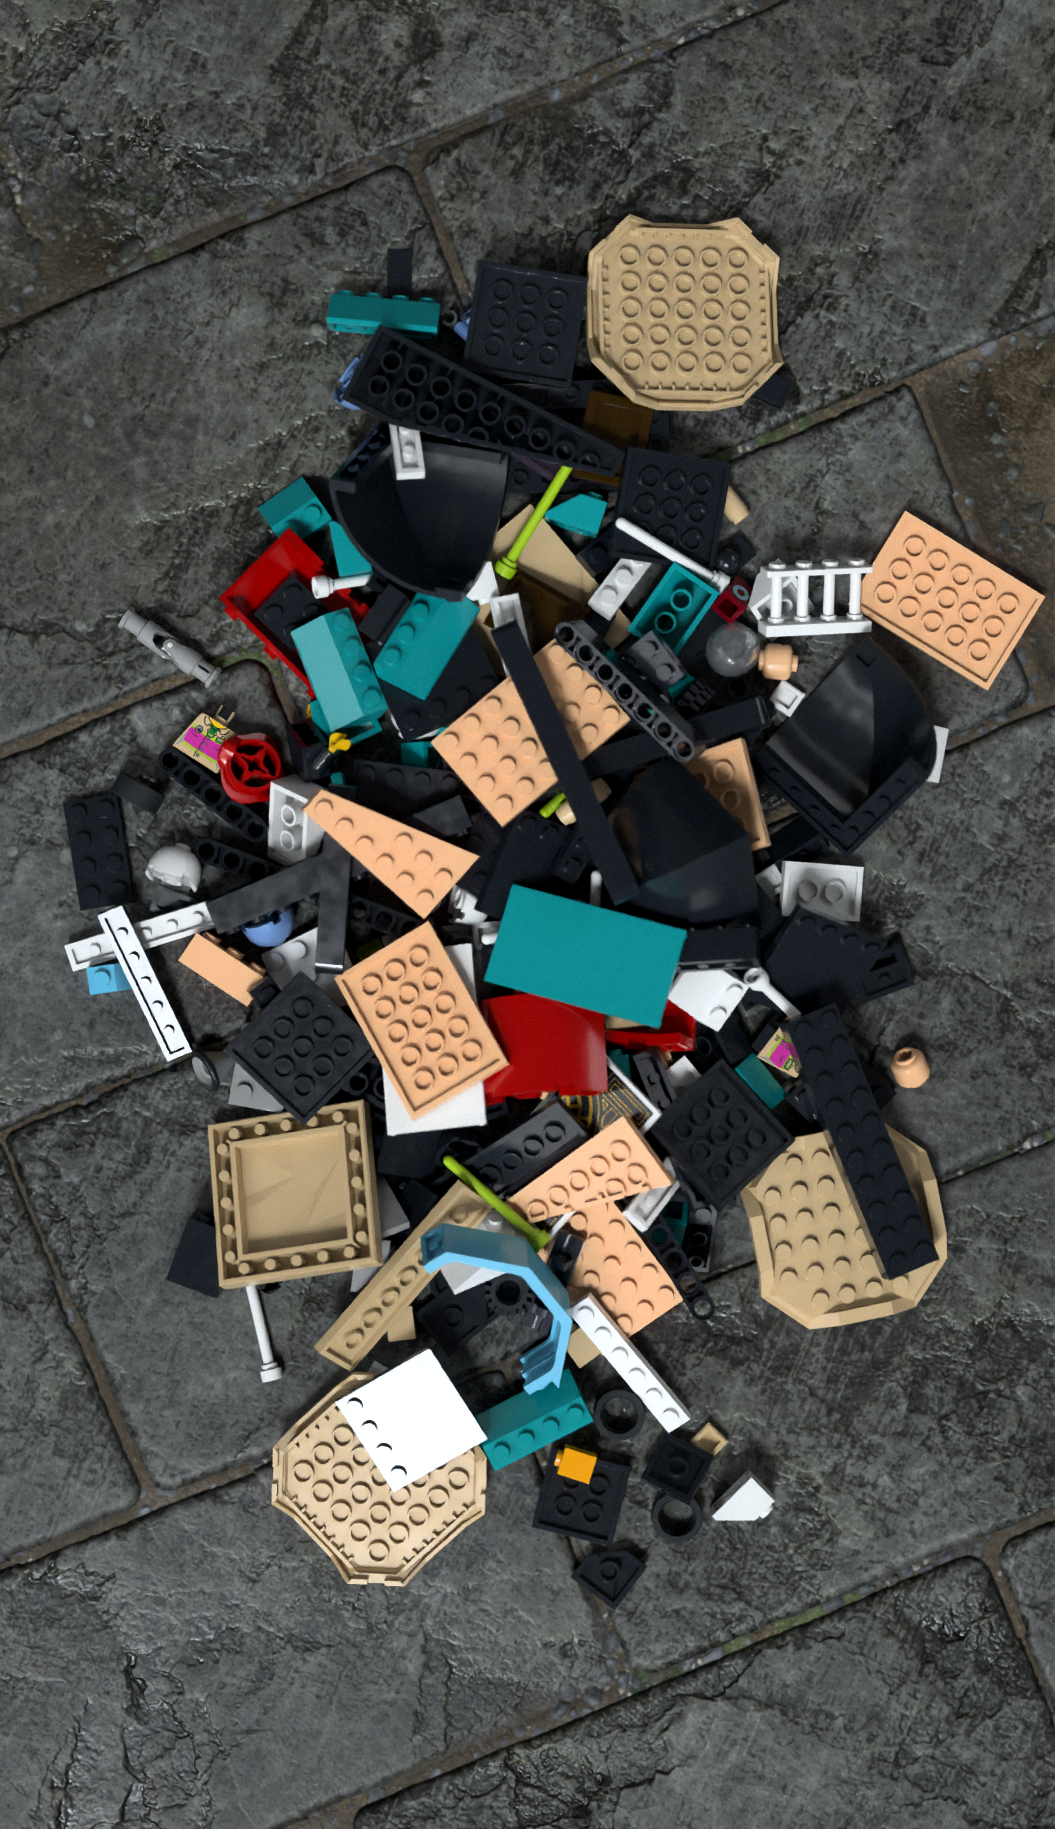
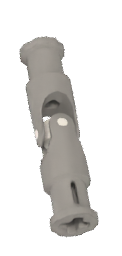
[118,607,222,689]

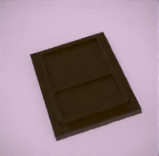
[572,390,654,488]
[483,567,591,654]

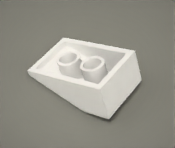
[267,774,327,866]
[440,1209,524,1294]

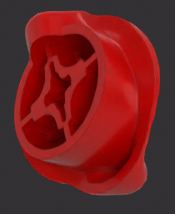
[217,733,285,804]

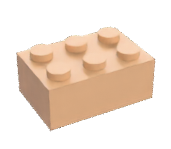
[178,931,267,1007]

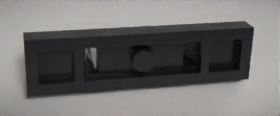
[522,1227,587,1335]

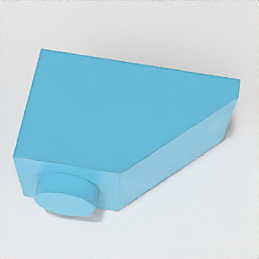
[86,963,132,995]

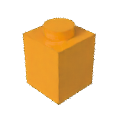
[554,1444,597,1484]

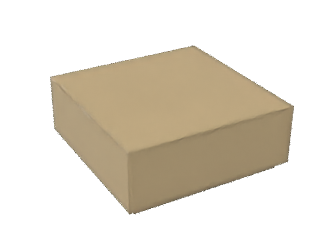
[689,1421,728,1456]

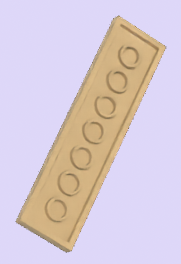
[314,1180,493,1372]

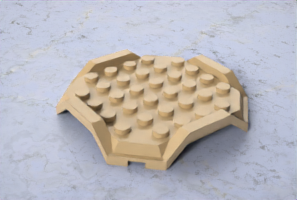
[585,214,784,411]
[740,1124,947,1329]
[271,1372,487,1587]

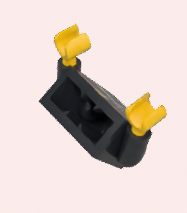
[285,704,351,786]

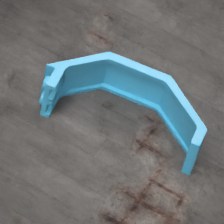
[420,1223,572,1395]

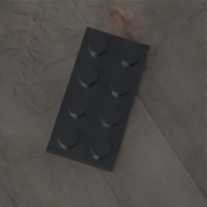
[63,794,135,911]

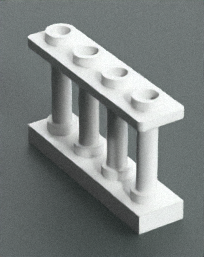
[758,558,873,637]

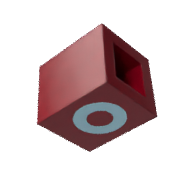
[710,576,753,625]

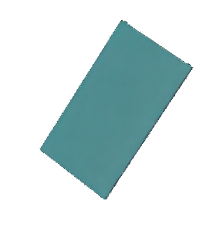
[484,884,687,1029]

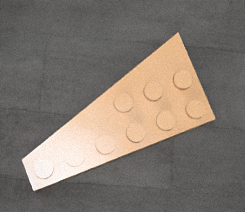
[301,788,479,919]
[505,1113,676,1224]

